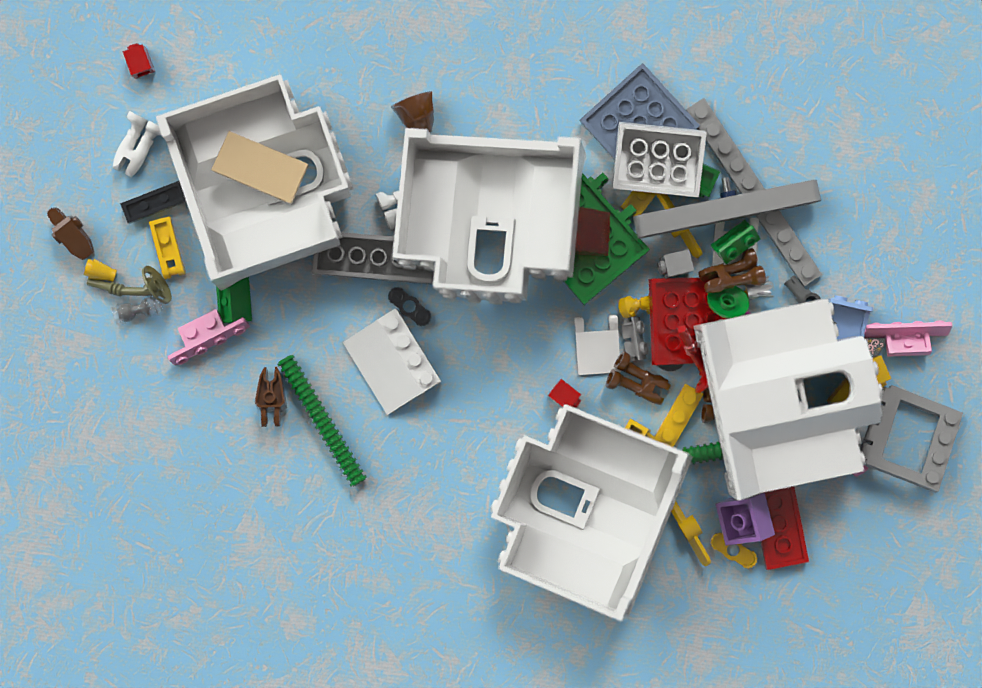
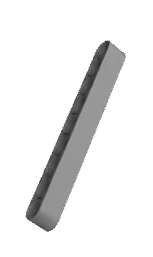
[633,180,822,239]

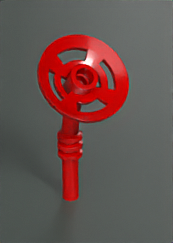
[678,325,709,394]

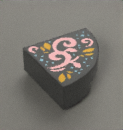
[864,338,886,358]

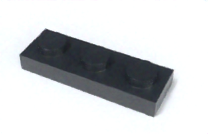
[120,181,186,224]

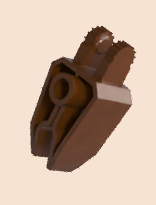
[47,207,95,260]
[255,367,287,427]

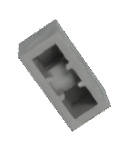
[657,249,694,278]

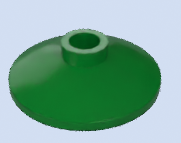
[707,286,749,319]

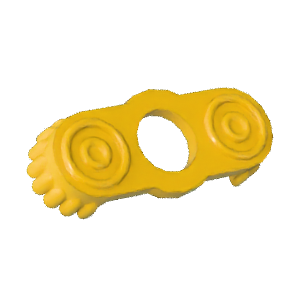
[710,532,758,569]

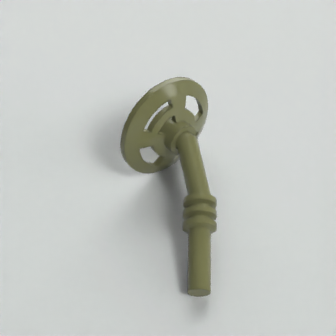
[87,266,172,304]

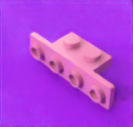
[167,309,250,365]
[864,320,952,357]

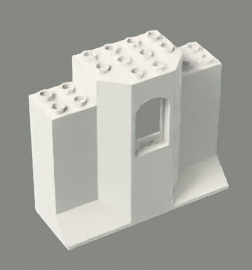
[156,74,353,290]
[392,128,586,305]
[694,299,883,500]
[490,405,693,621]

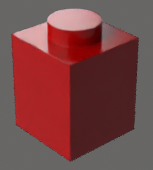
[122,43,155,79]
[547,379,582,409]

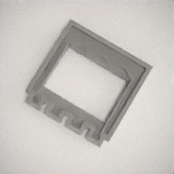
[860,385,963,493]

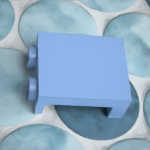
[828,295,873,339]

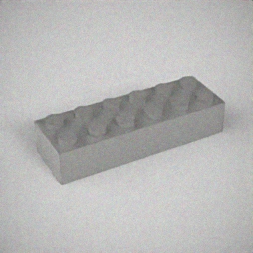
[312,232,435,285]

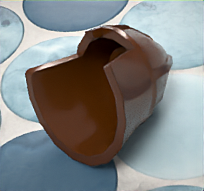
[391,91,434,134]

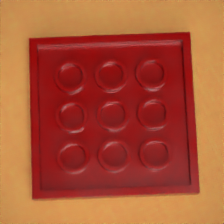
[648,277,728,365]

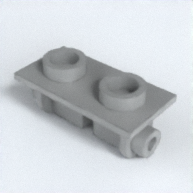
[621,317,648,361]

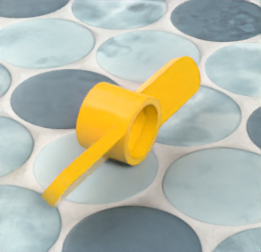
[656,193,702,258]
[671,501,711,566]

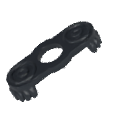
[388,287,432,326]

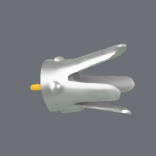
[744,276,774,300]

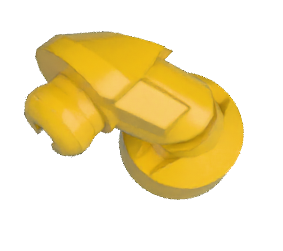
[618,294,650,319]

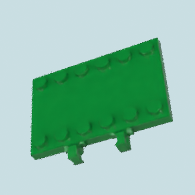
[562,173,650,306]

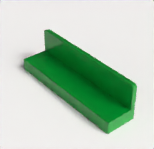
[216,277,252,323]

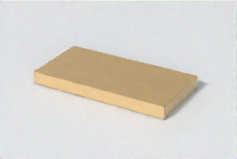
[211,131,309,204]

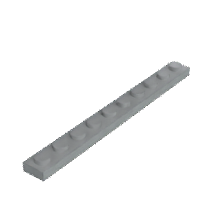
[686,98,822,286]

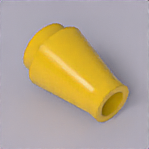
[83,258,117,282]

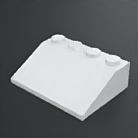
[613,122,707,197]
[343,308,442,415]

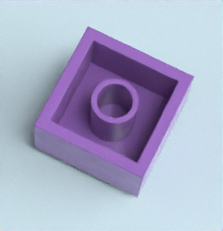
[715,493,775,545]

